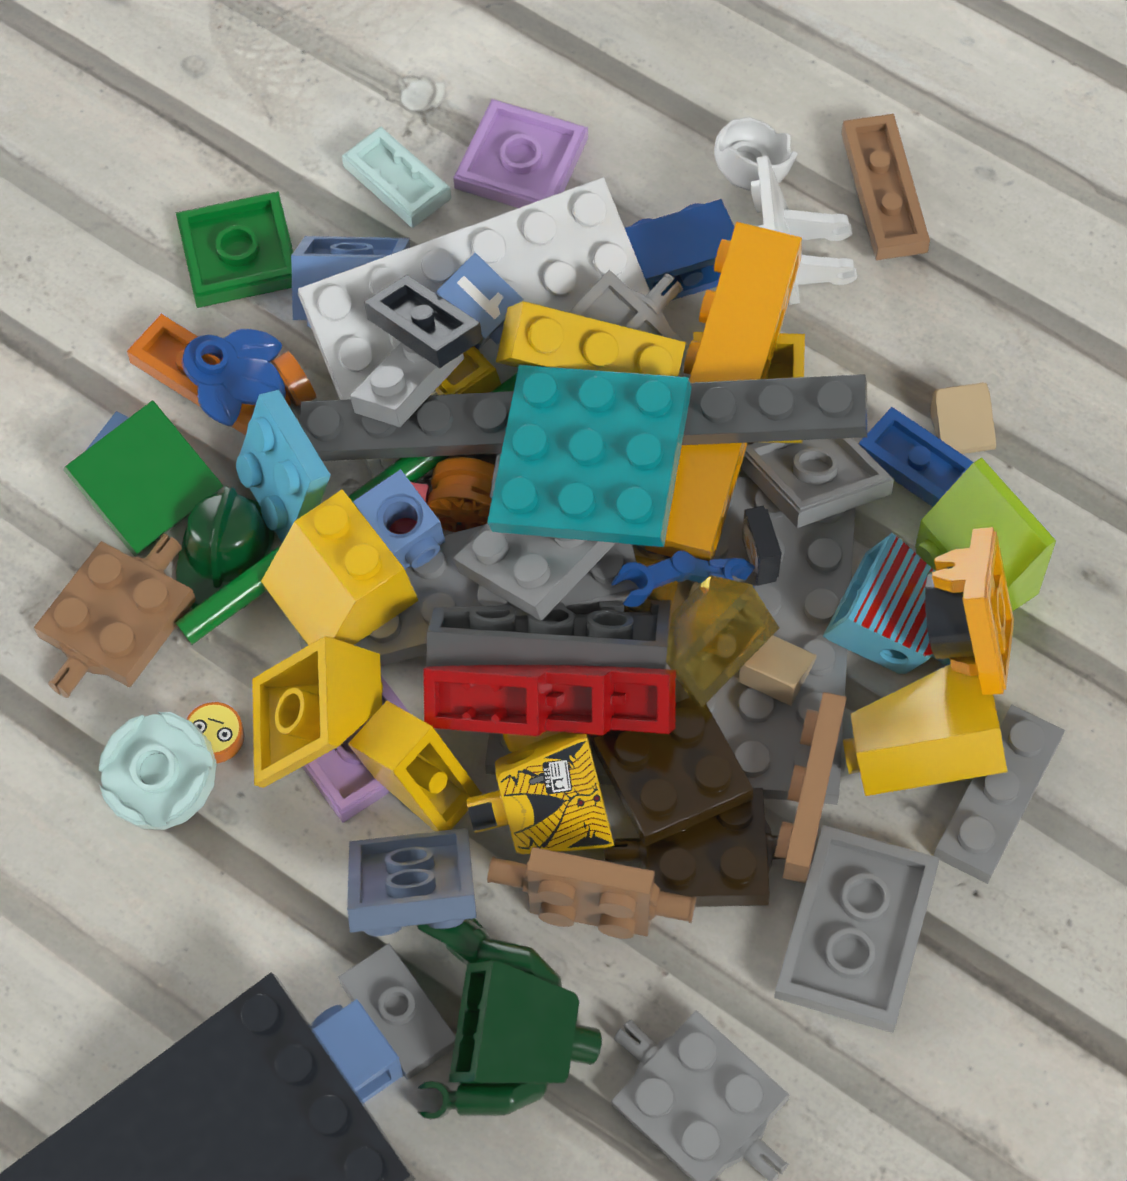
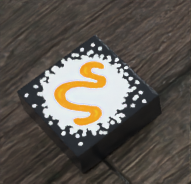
[742,505,782,586]

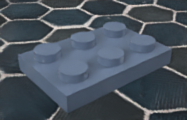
[347,828,477,936]

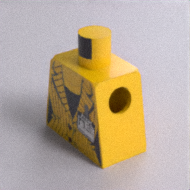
[466,732,614,854]

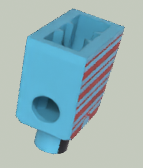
[823,533,951,674]

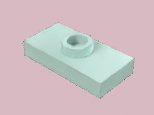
[342,127,452,228]

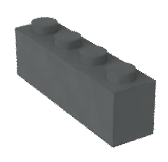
[426,600,671,669]

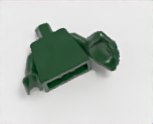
[417,918,602,1119]

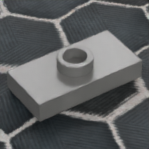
[338,943,456,1080]

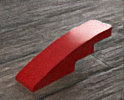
[423,665,676,736]

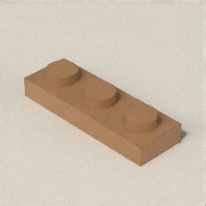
[841,113,930,261]
[774,692,847,884]

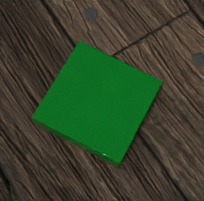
[176,191,293,308]
[64,400,224,557]

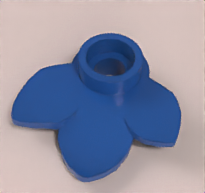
[182,329,286,427]

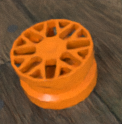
[427,457,495,532]

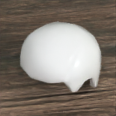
[714,117,798,191]

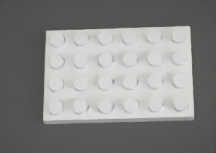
[298,177,684,483]

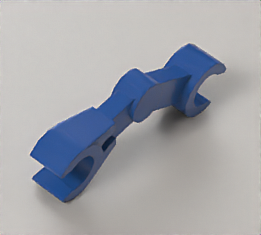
[611,551,755,607]

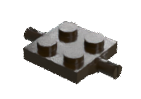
[604,788,783,907]

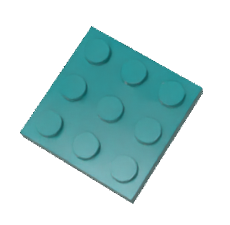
[487,365,692,547]

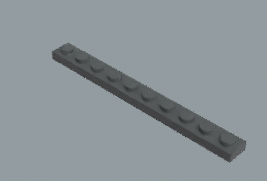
[300,374,867,461]

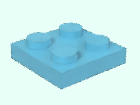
[236,390,331,543]

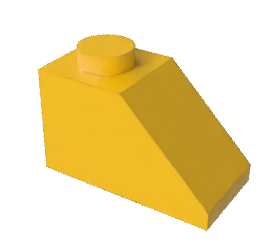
[348,700,482,831]

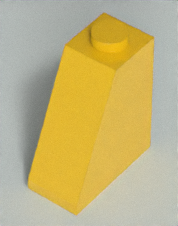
[843,664,1008,796]

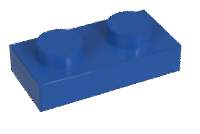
[858,407,974,507]

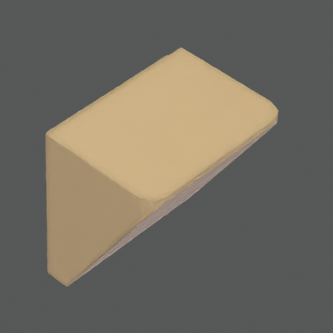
[930,383,996,454]
[738,631,817,706]

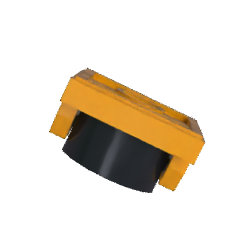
[925,527,1014,695]

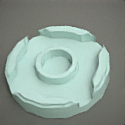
[99,712,217,830]

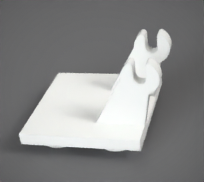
[751,155,857,305]

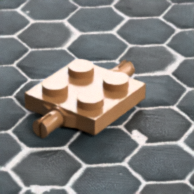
[34,534,196,698]
[487,847,696,939]

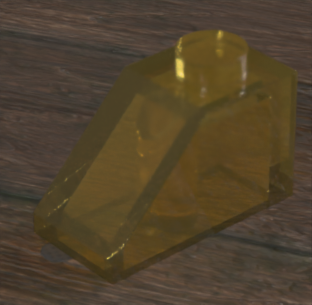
[666,575,779,708]

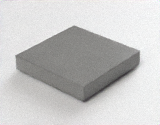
[741,438,894,528]

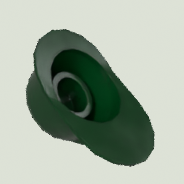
[176,486,274,609]

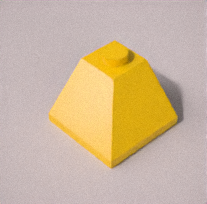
[252,636,383,788]

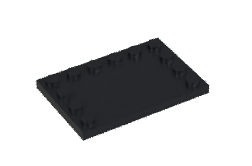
[0,972,416,1181]

